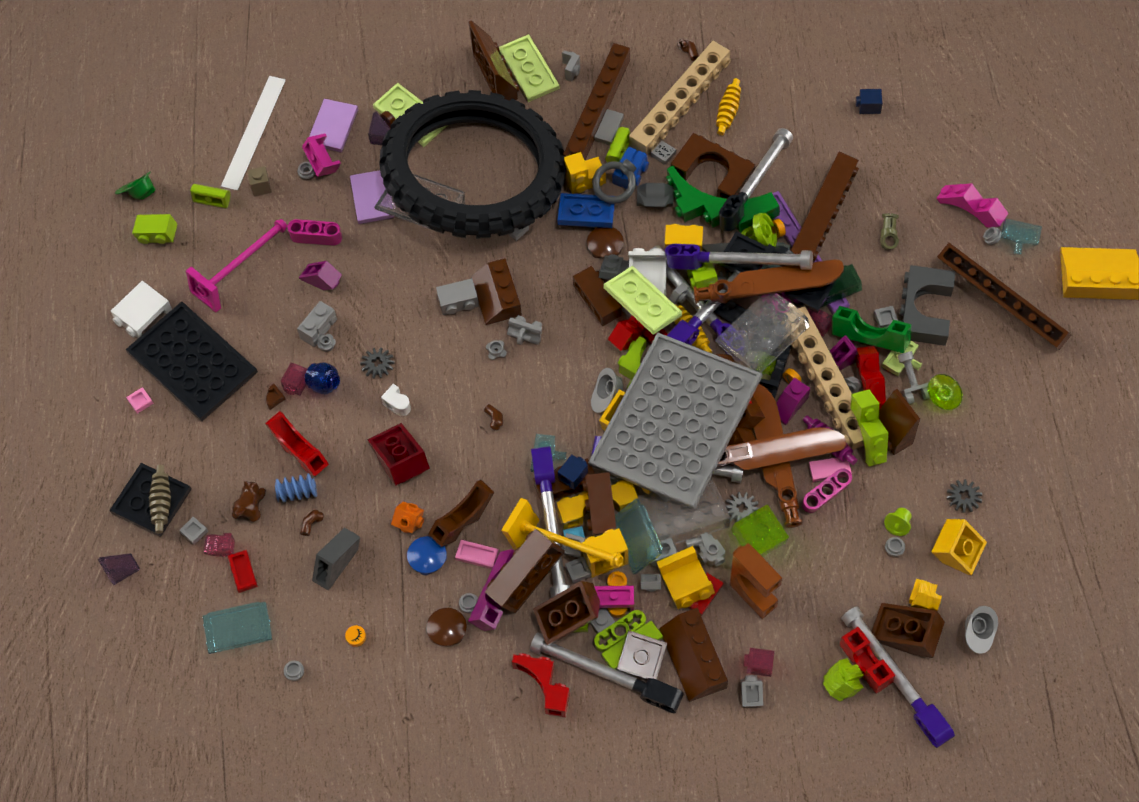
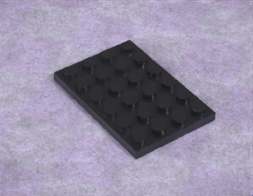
[126,302,258,422]

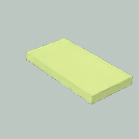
[499,34,560,102]
[373,83,448,147]
[604,266,682,334]

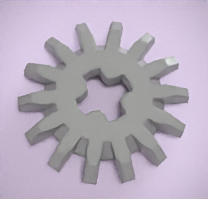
[724,492,760,525]

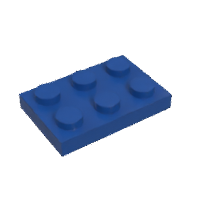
[557,193,615,228]

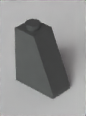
[312,527,360,590]

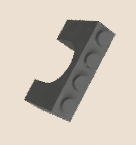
[899,265,956,346]

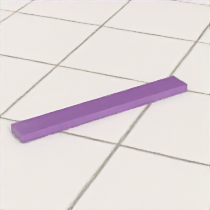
[772,191,850,315]

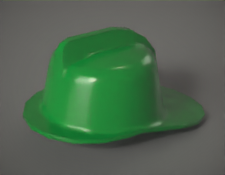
[114,171,155,200]

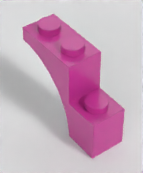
[936,183,1009,227]

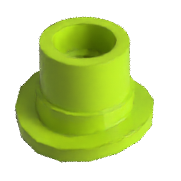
[884,508,912,536]

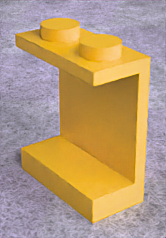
[657,546,715,609]

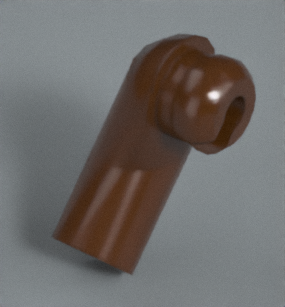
[677,39,699,61]
[484,404,503,431]
[300,510,324,536]

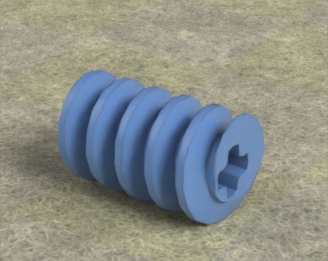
[275,473,317,503]

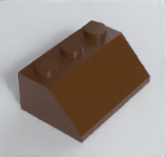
[471,258,522,325]
[533,581,600,645]

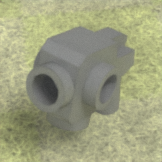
[685,532,725,567]

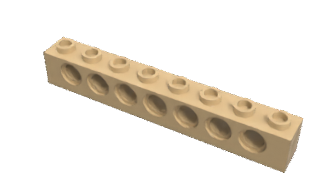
[629,41,731,155]
[781,306,864,450]

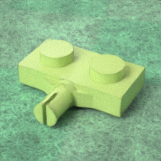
[882,341,922,376]

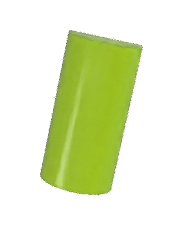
[605,127,630,163]
[190,184,231,208]

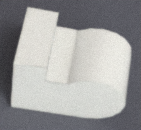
[381,384,411,416]

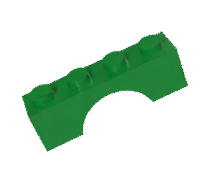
[832,306,912,353]

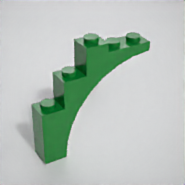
[665,166,780,233]

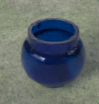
[305,362,340,395]

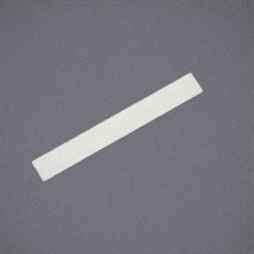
[221,76,285,190]

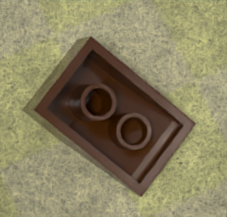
[879,389,920,455]
[872,603,945,658]

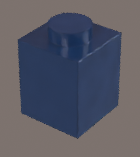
[855,89,883,114]
[558,455,588,490]

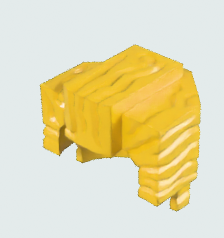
[909,578,942,611]

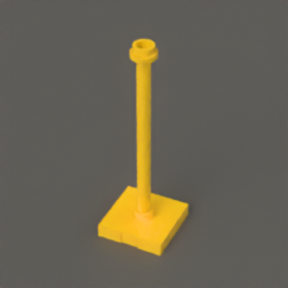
[501,498,623,567]

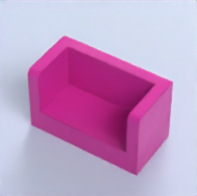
[302,133,341,177]
[594,586,634,612]

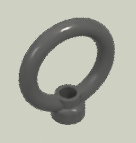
[592,159,637,204]

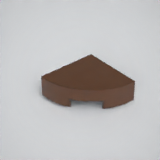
[266,384,286,410]

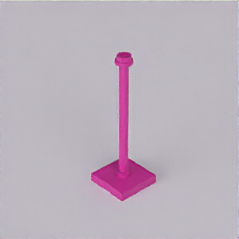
[186,219,287,312]

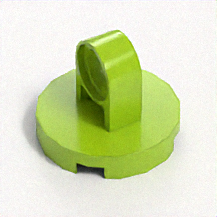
[741,213,777,247]

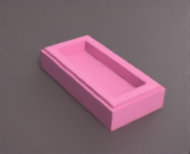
[809,458,852,482]
[455,540,499,569]

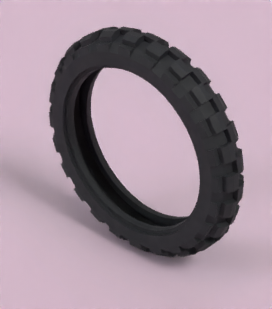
[380,90,566,239]

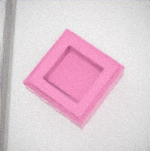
[126,387,154,414]

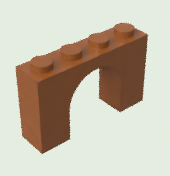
[730,543,782,619]

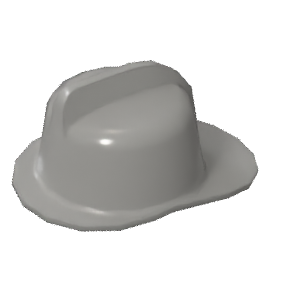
[591,368,623,413]
[965,606,998,654]

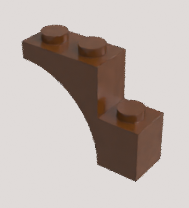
[428,480,495,547]

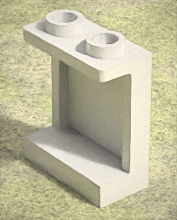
[628,248,667,296]
[111,281,172,338]

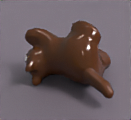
[232,481,266,522]

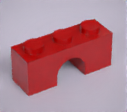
[839,627,895,694]

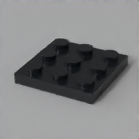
[110,463,191,537]

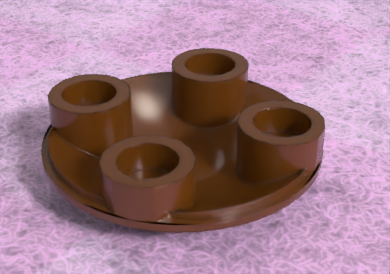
[587,227,624,258]
[426,608,467,646]

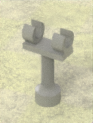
[897,351,932,404]

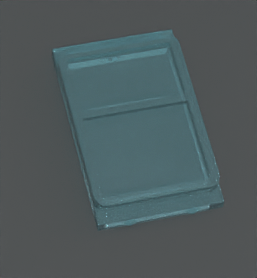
[615,498,662,574]
[203,602,273,654]

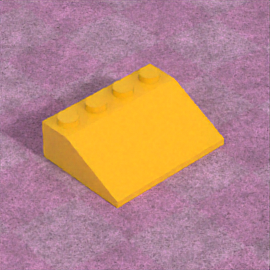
[1060,247,1139,300]

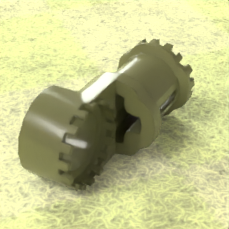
[880,213,899,250]

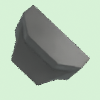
[637,183,674,207]

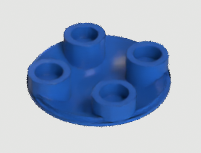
[407,536,447,575]

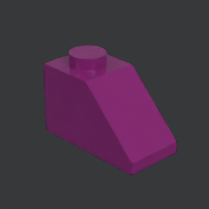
[299,261,342,290]
[777,378,810,425]

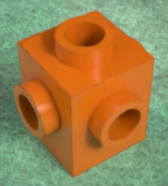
[391,501,424,533]

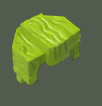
[823,658,864,701]

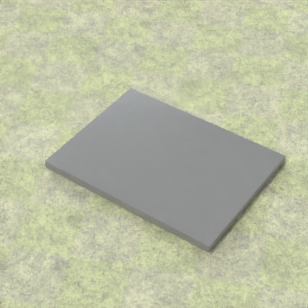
[588,332,763,510]

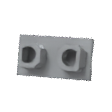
[507,315,542,345]

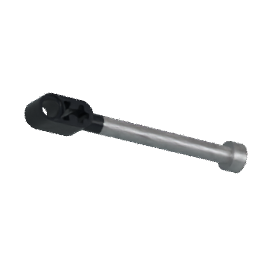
[719,128,793,231]
[530,632,684,713]

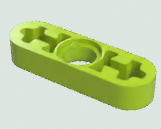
[594,610,646,652]

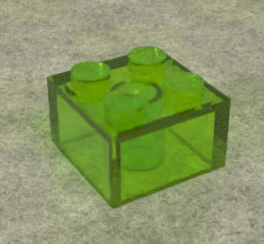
[731,504,789,557]

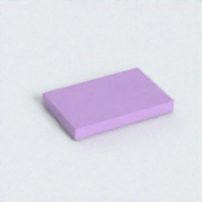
[309,99,358,152]
[350,170,394,224]

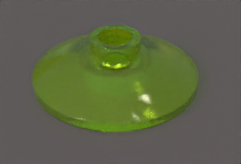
[927,374,963,410]

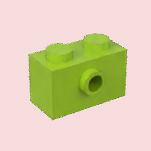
[132,214,177,244]
[686,263,718,290]

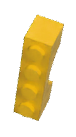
[556,480,639,530]

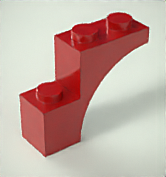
[608,315,647,351]
[856,346,886,409]
[265,411,329,477]
[512,653,570,718]

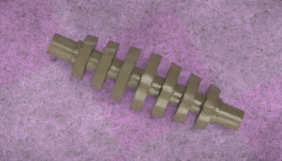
[149,465,171,534]

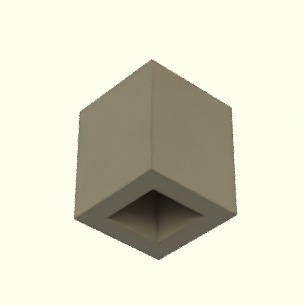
[247,166,272,197]

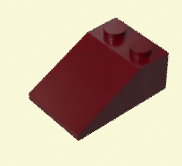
[367,423,430,486]

